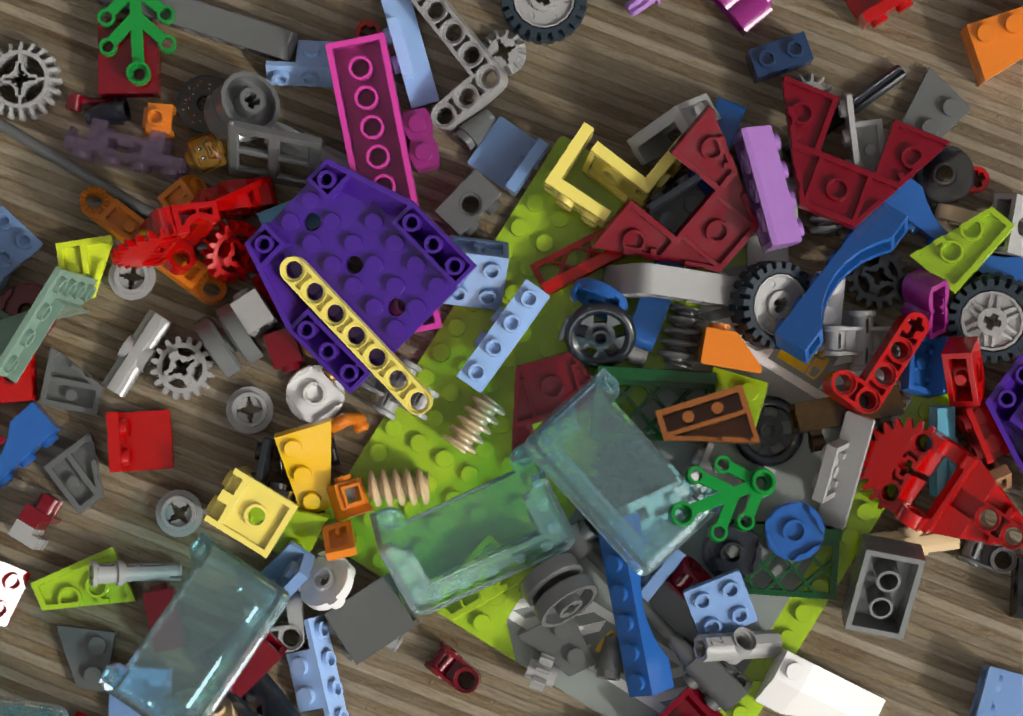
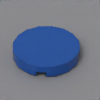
[570,278,629,320]
[764,501,825,561]

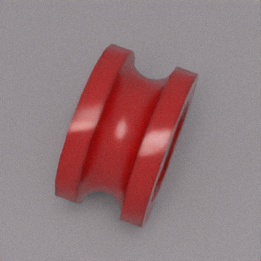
[355,20,382,38]
[969,166,990,194]

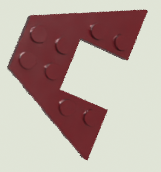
[781,75,950,229]
[590,104,759,273]

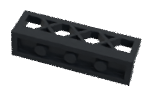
[195,628,302,716]

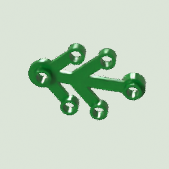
[97,0,177,87]
[668,455,776,543]

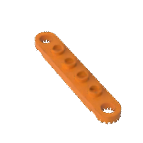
[79,186,227,306]

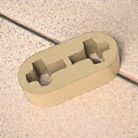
[934,203,980,227]

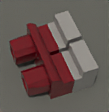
[8,492,64,550]

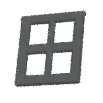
[227,120,322,189]

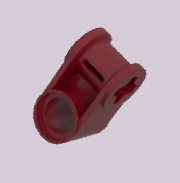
[665,556,712,602]
[424,641,481,694]

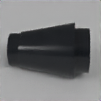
[84,96,131,125]

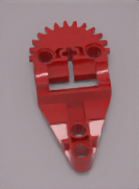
[110,176,279,275]
[860,418,1023,550]

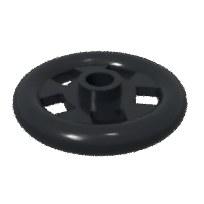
[564,302,636,368]
[735,396,804,467]

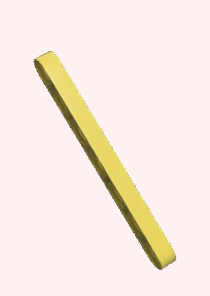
[279,256,433,415]

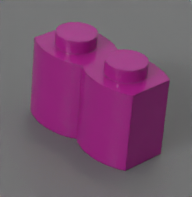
[711,0,773,37]
[403,107,440,174]
[902,268,949,339]

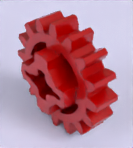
[200,218,257,284]

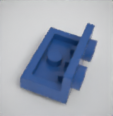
[901,331,949,399]

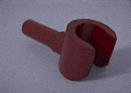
[65,93,108,112]

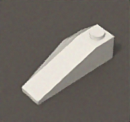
[754,647,886,716]

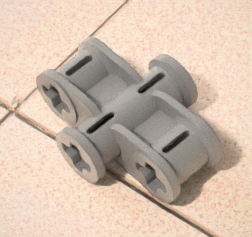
[822,311,900,371]
[360,356,440,421]

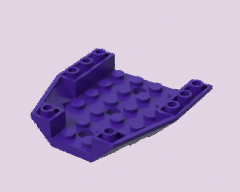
[244,158,477,394]

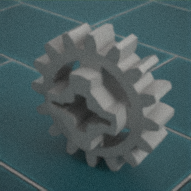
[150,336,216,400]

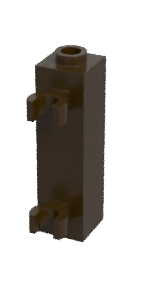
[788,384,906,453]

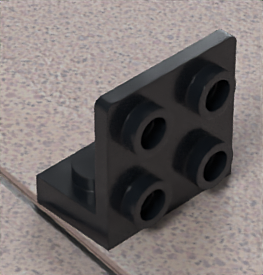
[645,173,705,234]
[251,437,294,501]

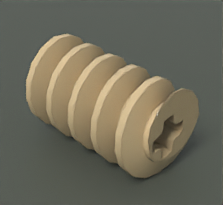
[442,392,506,455]
[368,467,430,507]

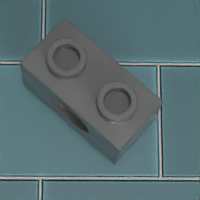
[435,169,502,237]

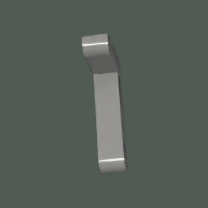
[410,0,508,132]
[603,263,742,309]

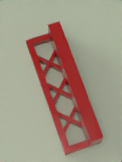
[530,227,628,296]

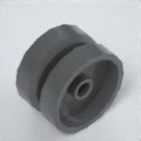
[204,71,280,146]
[193,301,264,378]
[519,553,598,628]

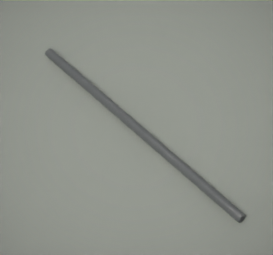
[0,118,259,281]

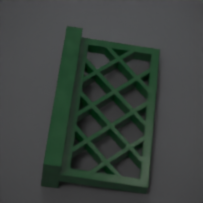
[591,365,716,444]
[723,519,842,600]

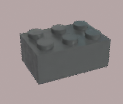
[841,534,926,640]

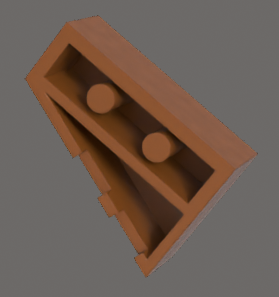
[655,384,760,444]

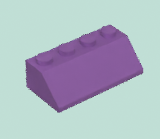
[732,125,804,253]

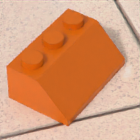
[695,322,762,373]

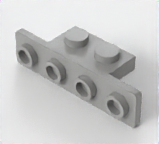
[838,93,885,172]
[812,410,875,529]

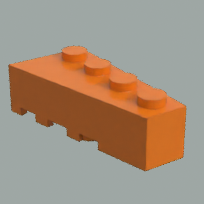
[960,7,1023,87]

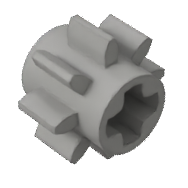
[524,653,560,692]

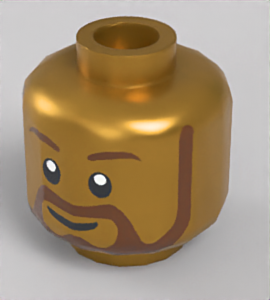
[185,130,227,174]

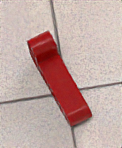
[822,312,929,415]

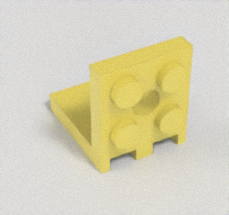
[544,122,612,229]
[582,135,683,208]
[204,466,299,558]

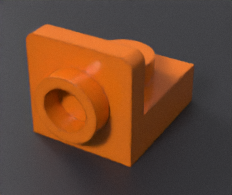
[157,173,207,207]
[321,520,357,561]

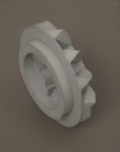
[482,29,527,76]
[109,264,157,301]
[226,386,274,434]
[155,490,204,537]

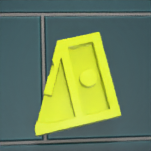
[55,235,114,299]

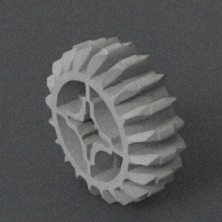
[0,41,63,122]

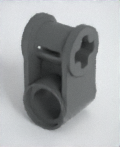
[955,539,1017,574]

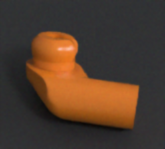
[331,413,369,434]

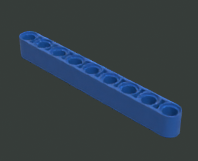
[632,97,746,352]

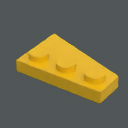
[274,417,331,513]

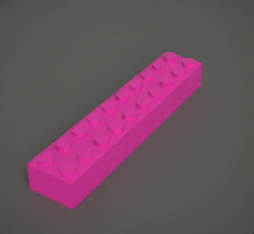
[325,32,443,333]

